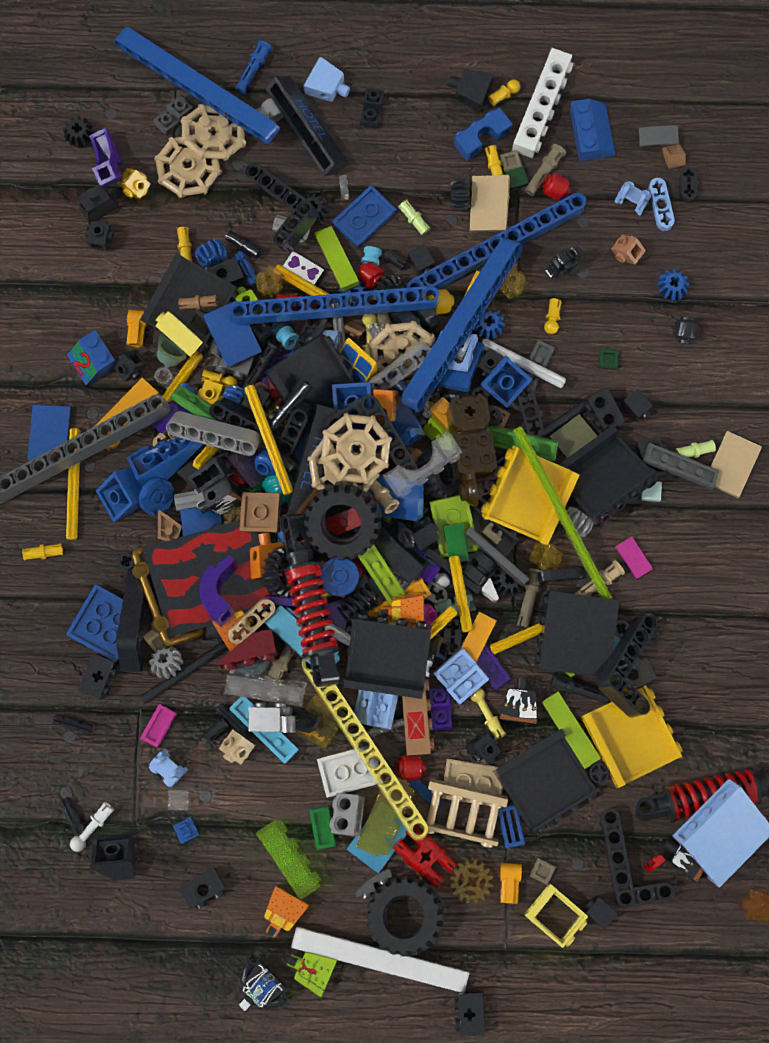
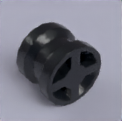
[588,763,609,784]

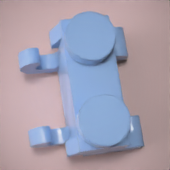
[614,181,651,216]
[149,748,188,787]

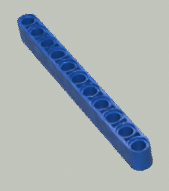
[114,27,280,144]
[407,193,586,299]
[400,237,522,412]
[230,286,439,325]

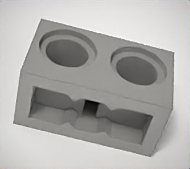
[330,793,365,837]

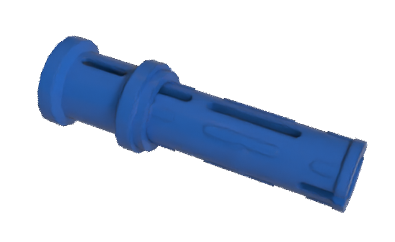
[235,40,273,94]

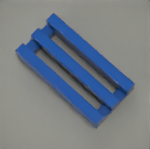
[498,805,525,848]

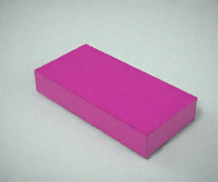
[615,537,653,579]
[140,704,177,748]

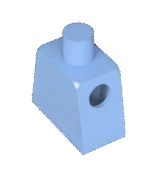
[304,57,350,102]

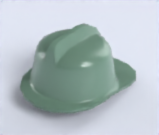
[157,332,186,369]

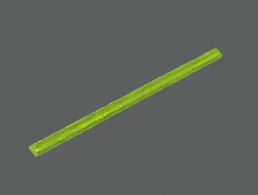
[513,426,612,599]

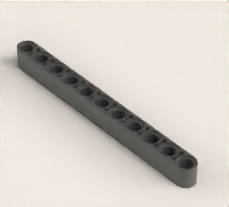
[0,394,171,504]

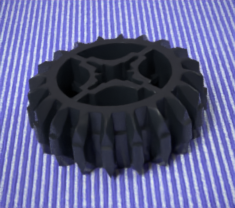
[261,546,293,598]

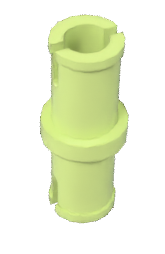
[398,200,431,236]
[675,440,716,458]

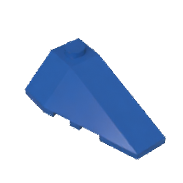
[127,437,203,487]

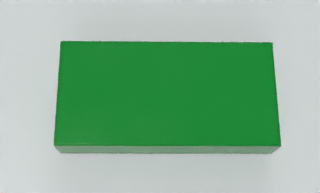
[443,522,469,562]
[309,807,336,850]

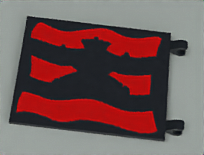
[143,520,279,638]

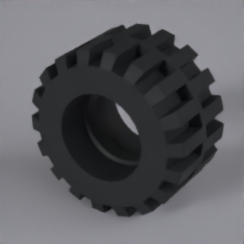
[415,449,463,499]

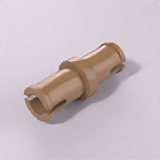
[179,295,219,310]

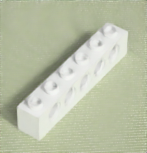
[512,48,574,158]

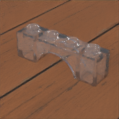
[383,431,463,497]
[224,670,307,707]

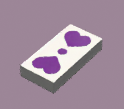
[283,251,324,285]

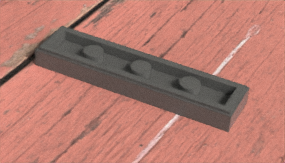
[508,340,555,413]
[643,443,719,489]
[465,528,528,587]

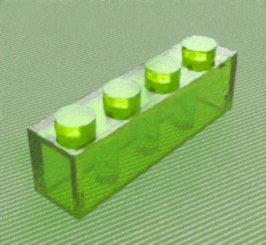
[256,819,322,900]

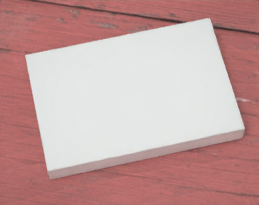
[317,745,384,798]

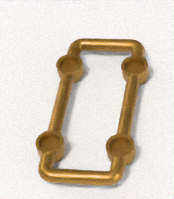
[132,541,204,646]

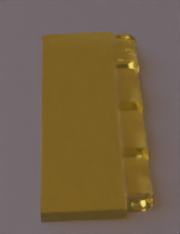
[356,775,415,857]

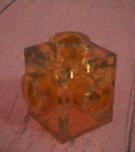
[743,890,769,923]

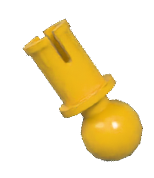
[488,80,521,106]
[544,298,562,335]
[201,369,238,388]

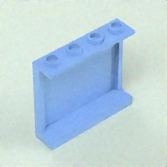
[673,779,769,888]

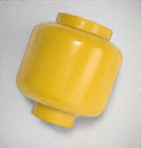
[426,289,454,315]

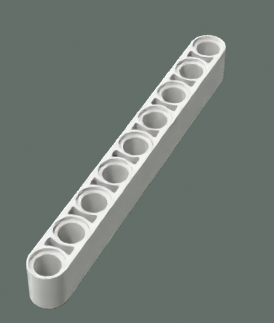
[291,927,470,993]

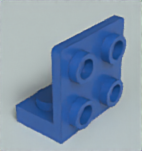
[390,405,425,455]

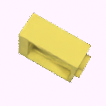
[155,311,203,357]
[524,884,588,948]

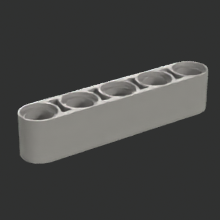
[166,411,262,456]

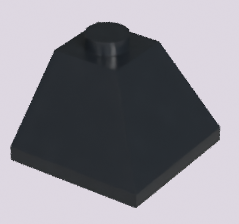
[91,833,136,881]

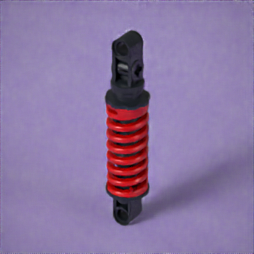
[280,514,340,687]
[635,767,769,823]

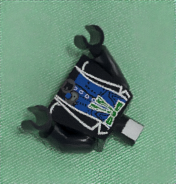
[238,950,298,1012]

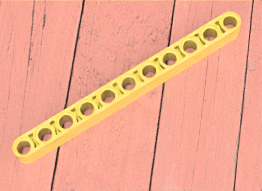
[302,659,428,840]

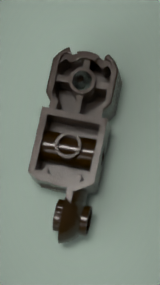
[446,393,497,507]

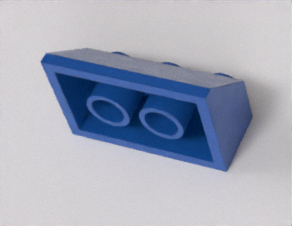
[569,99,615,161]

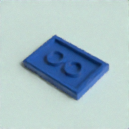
[332,185,397,249]
[203,300,262,368]
[438,342,485,392]
[27,405,72,462]

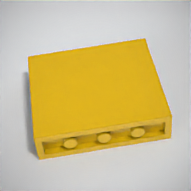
[481,445,579,546]
[581,685,683,788]

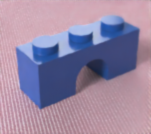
[454,107,512,161]

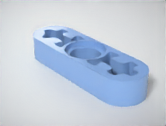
[648,178,674,231]

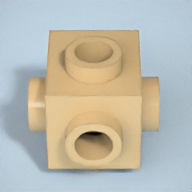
[219,729,255,765]

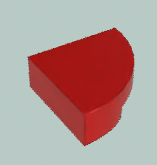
[643,854,666,873]

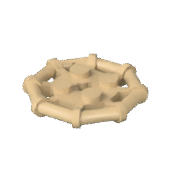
[181,104,246,161]
[154,133,222,198]
[368,321,435,378]
[320,413,392,485]
[307,434,380,492]

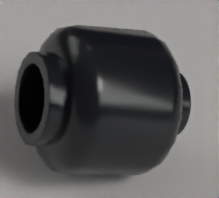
[673,316,699,344]

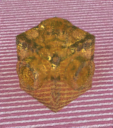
[255,265,285,298]
[499,268,526,299]
[529,543,563,571]

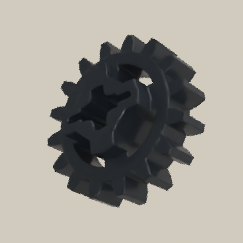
[545,245,584,279]

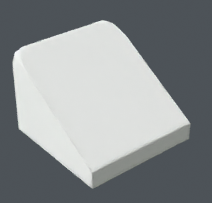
[481,578,499,603]

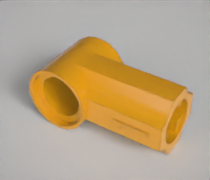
[126,309,148,348]
[500,862,522,904]

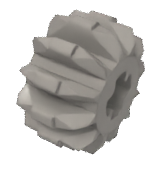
[560,507,594,537]
[149,645,183,679]

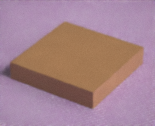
[239,492,282,533]

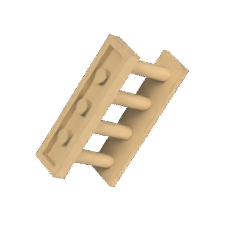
[419,778,508,848]

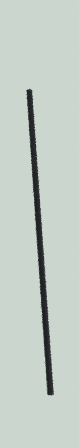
[140,401,586,704]

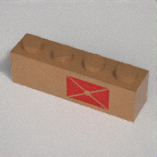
[402,679,434,756]

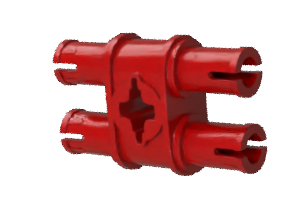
[392,826,458,888]

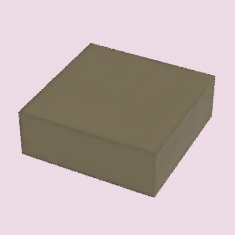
[499,150,522,174]
[529,858,556,885]

